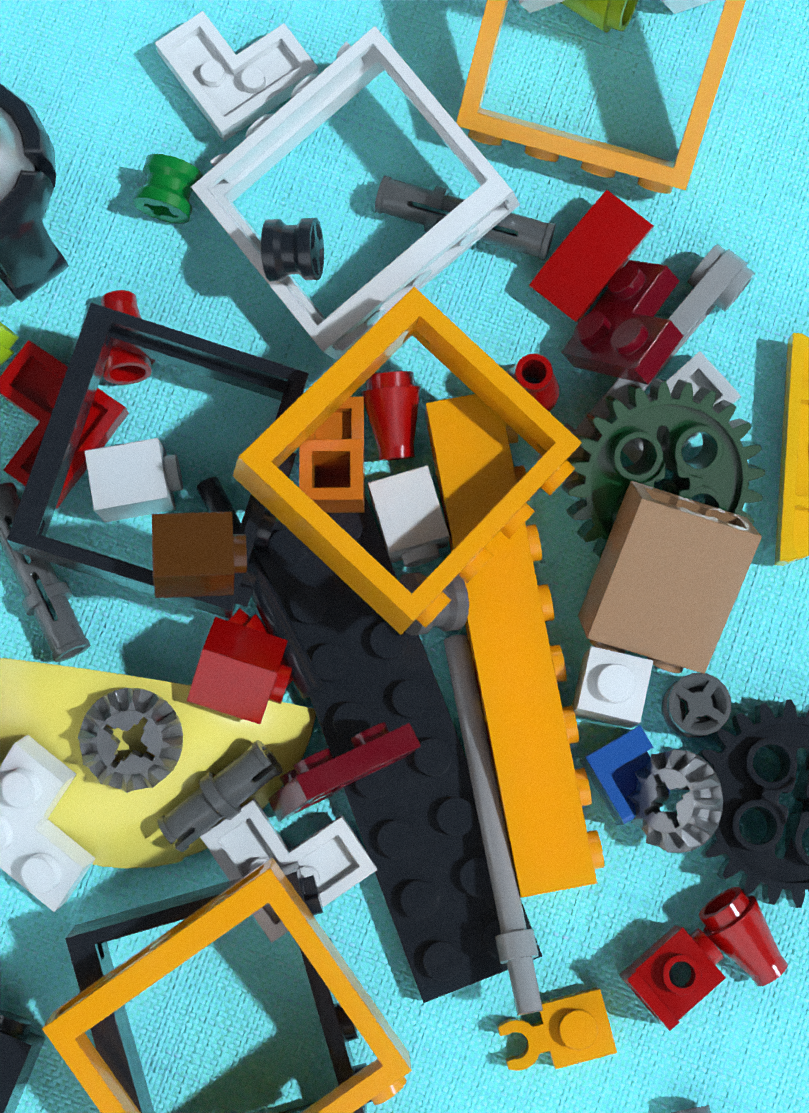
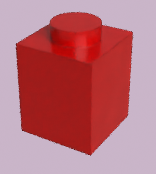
[187,617,292,724]

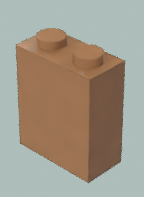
[578,481,762,674]

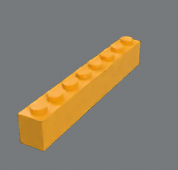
[425,394,605,898]

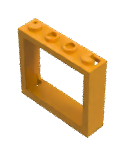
[456,0,746,194]
[233,287,582,635]
[42,857,412,1113]

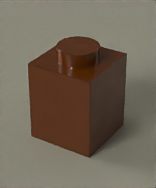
[151,512,247,598]

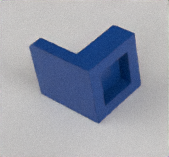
[579,725,670,825]

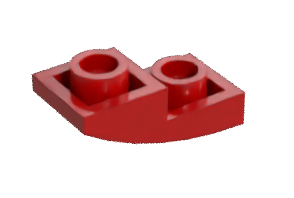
[529,190,655,322]

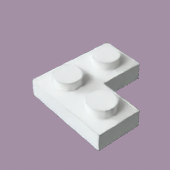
[155,11,319,141]
[0,735,96,912]
[200,798,377,943]

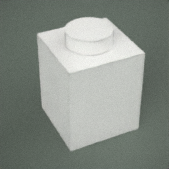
[85,438,183,523]
[368,465,449,567]
[572,646,653,728]

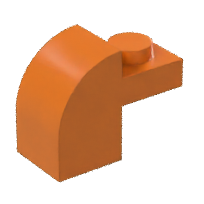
[299,397,365,513]

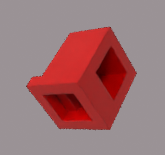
[619,925,726,1031]

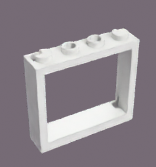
[191,26,520,360]

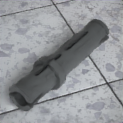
[375,176,556,261]
[0,482,91,662]

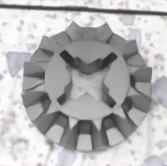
[78,688,183,793]
[627,749,723,853]

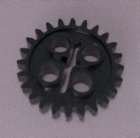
[697,700,809,908]

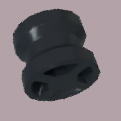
[261,218,324,281]

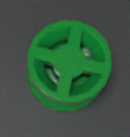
[132,154,203,224]

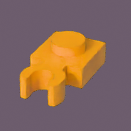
[497,987,617,1071]

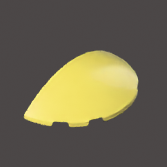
[0,658,316,869]

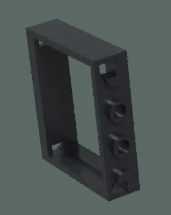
[7,302,309,619]
[65,861,372,1113]

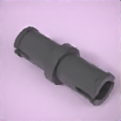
[157,740,283,852]

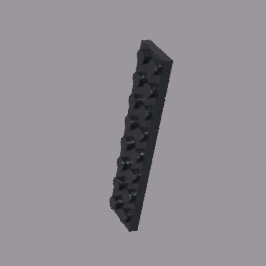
[254,496,542,1003]

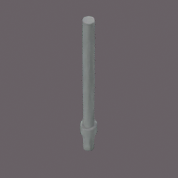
[444,635,543,1015]

